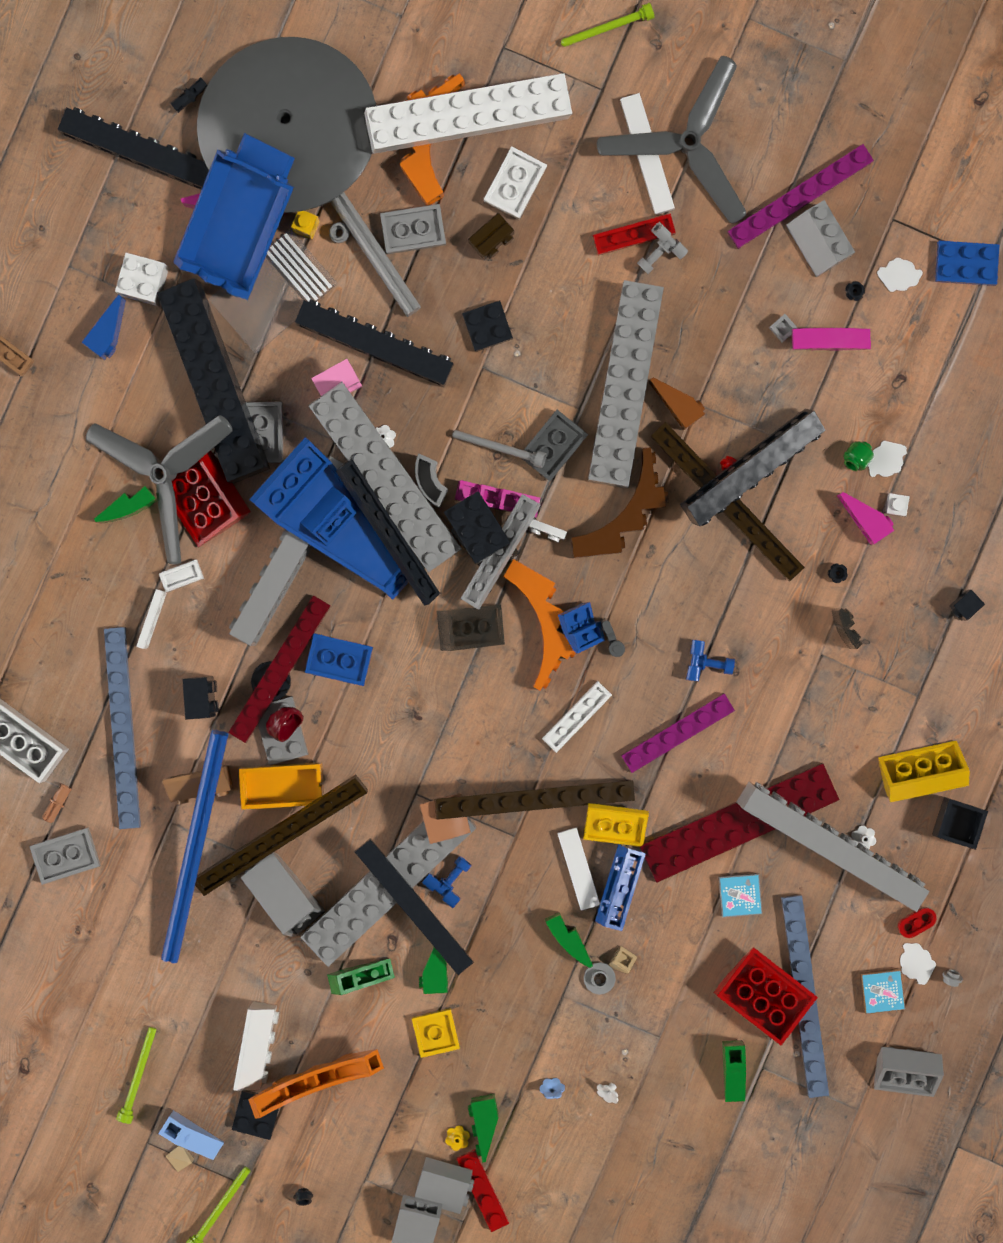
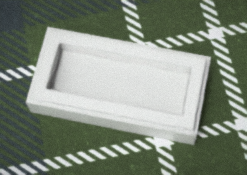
[159,560,204,593]

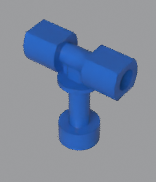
[686,640,735,682]
[422,856,472,908]

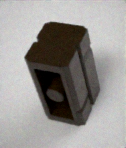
[468,213,514,260]

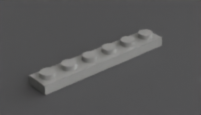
[461,494,541,609]

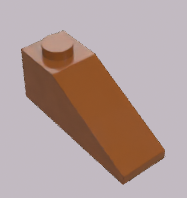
[649,377,705,430]

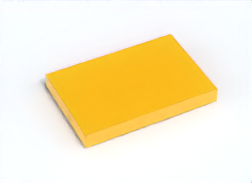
[583,803,649,847]

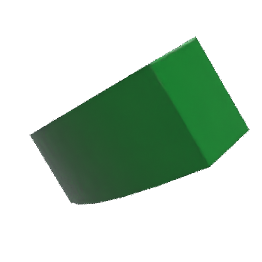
[94,486,157,523]
[545,912,593,968]

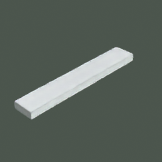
[620,93,675,215]

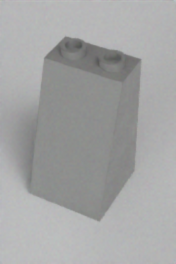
[241,852,325,937]

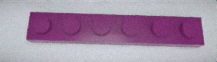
[621,693,735,773]

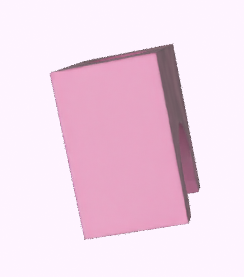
[311,359,362,396]

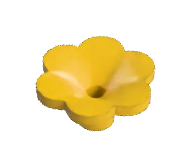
[445,1125,470,1151]

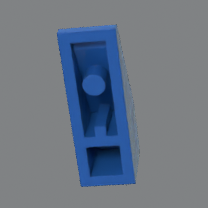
[82,294,126,360]

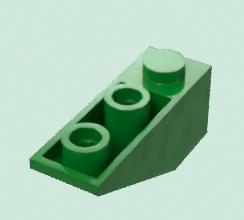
[722,1040,746,1102]
[468,1093,499,1163]

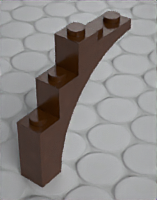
[571,447,669,559]

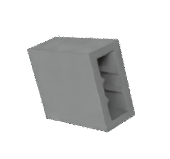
[414,1157,474,1214]
[391,1195,443,1243]

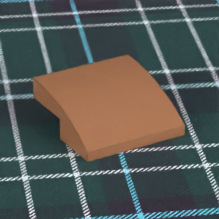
[420,793,471,844]

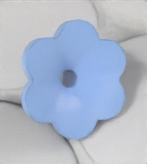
[539,1078,565,1099]

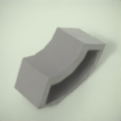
[415,454,448,508]

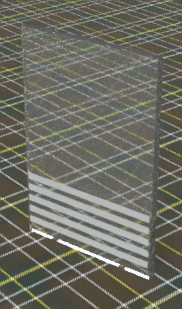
[208,229,338,354]

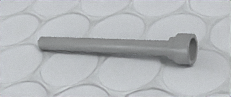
[452,430,547,468]

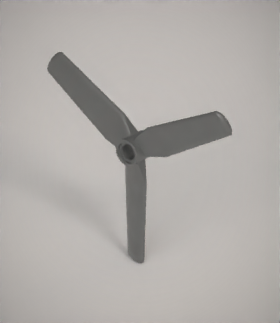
[597,56,746,223]
[86,415,232,565]

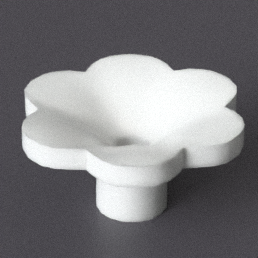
[376,425,396,448]
[851,825,876,849]
[597,1083,619,1104]

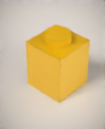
[291,211,320,240]

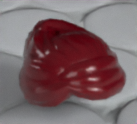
[266,707,304,742]

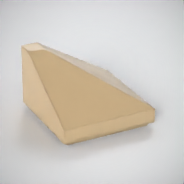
[608,946,637,974]
[166,1146,194,1172]

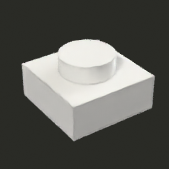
[885,493,910,517]

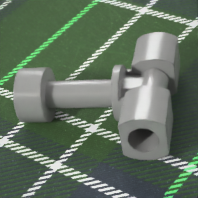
[637,222,688,274]

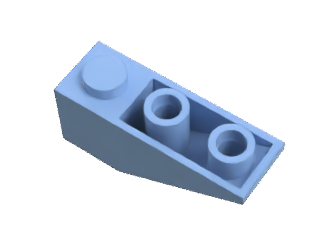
[158,1110,224,1160]

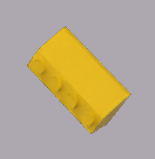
[878,740,970,803]

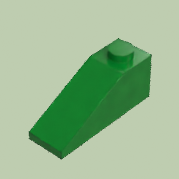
[419,947,448,994]
[327,958,395,995]

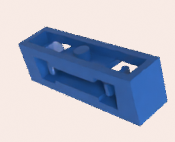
[595,844,646,931]

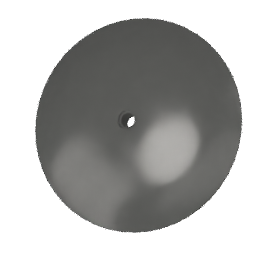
[197,37,376,213]

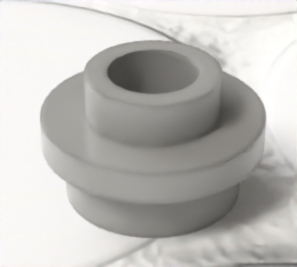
[329,222,349,243]
[942,969,963,987]

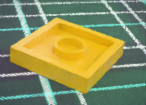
[412,1008,460,1058]

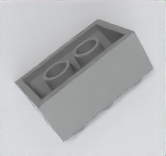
[786,200,855,277]
[874,1047,944,1097]

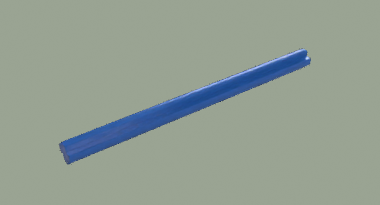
[161,730,228,963]

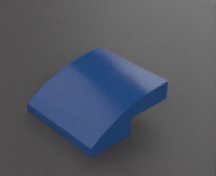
[558,602,605,653]

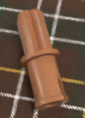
[42,783,72,823]

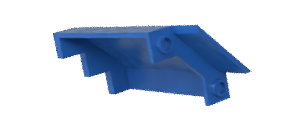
[174,133,295,300]

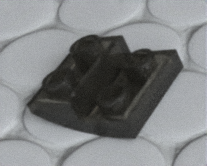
[832,608,863,649]

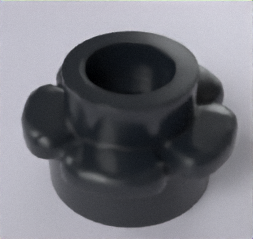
[845,281,865,301]
[828,563,848,583]
[293,1188,313,1206]

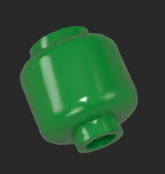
[843,441,874,471]

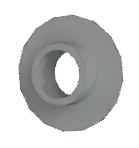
[584,963,616,995]

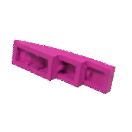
[792,328,871,351]
[454,480,541,517]

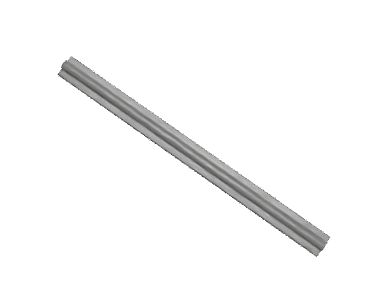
[282,118,421,317]

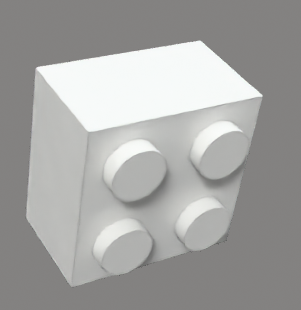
[115,253,169,306]

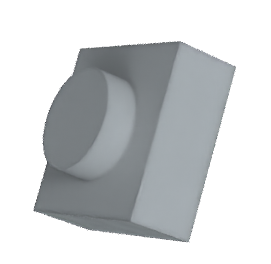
[769,314,798,343]

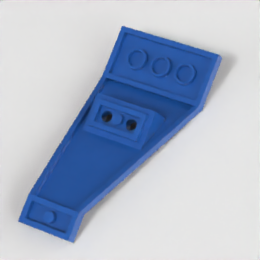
[249,437,408,600]

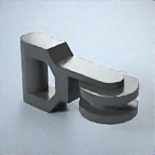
[601,618,625,657]

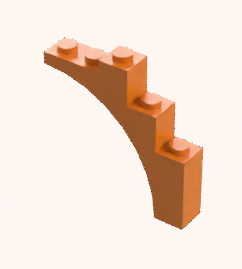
[399,73,465,206]
[503,559,576,691]
[248,1049,384,1119]

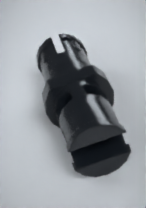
[170,77,208,113]

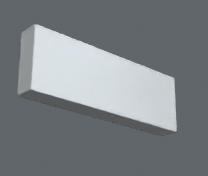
[136,589,167,649]

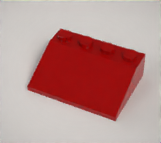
[163,450,251,547]
[714,947,818,1046]

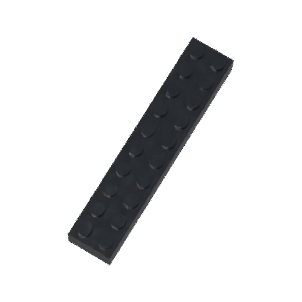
[157,278,270,483]

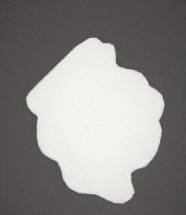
[877,258,923,292]
[868,441,907,477]
[900,943,936,985]

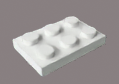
[484,146,547,220]

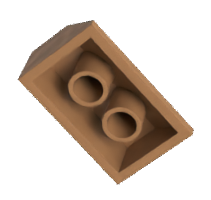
[162,765,233,805]

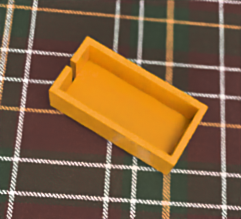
[239,763,324,810]

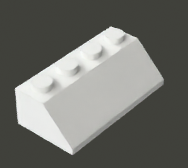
[233,1001,279,1091]

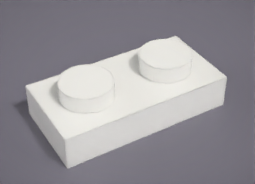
[528,519,567,542]

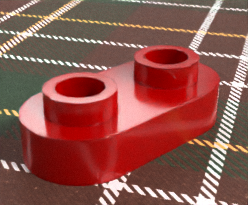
[897,907,937,938]

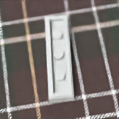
[542,681,612,753]
[557,827,600,911]

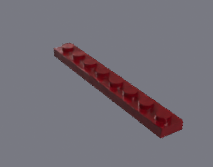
[228,595,331,743]

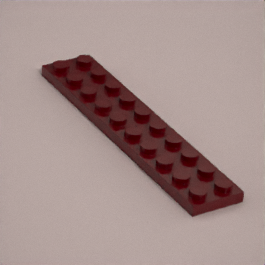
[640,763,840,883]

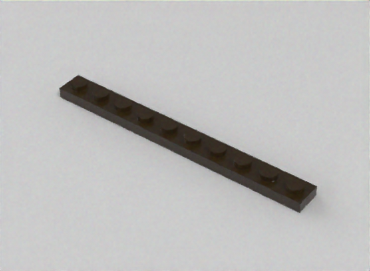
[650,422,805,582]
[195,775,368,896]
[434,780,635,820]

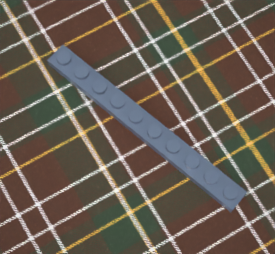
[104,627,141,829]
[781,895,829,1098]

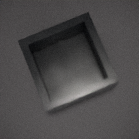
[182,676,219,720]
[932,797,988,850]

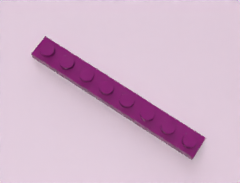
[727,144,874,249]

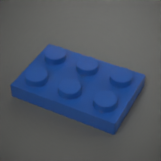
[935,241,1000,286]
[305,633,373,686]

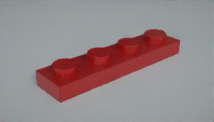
[593,213,676,256]
[457,1149,509,1232]

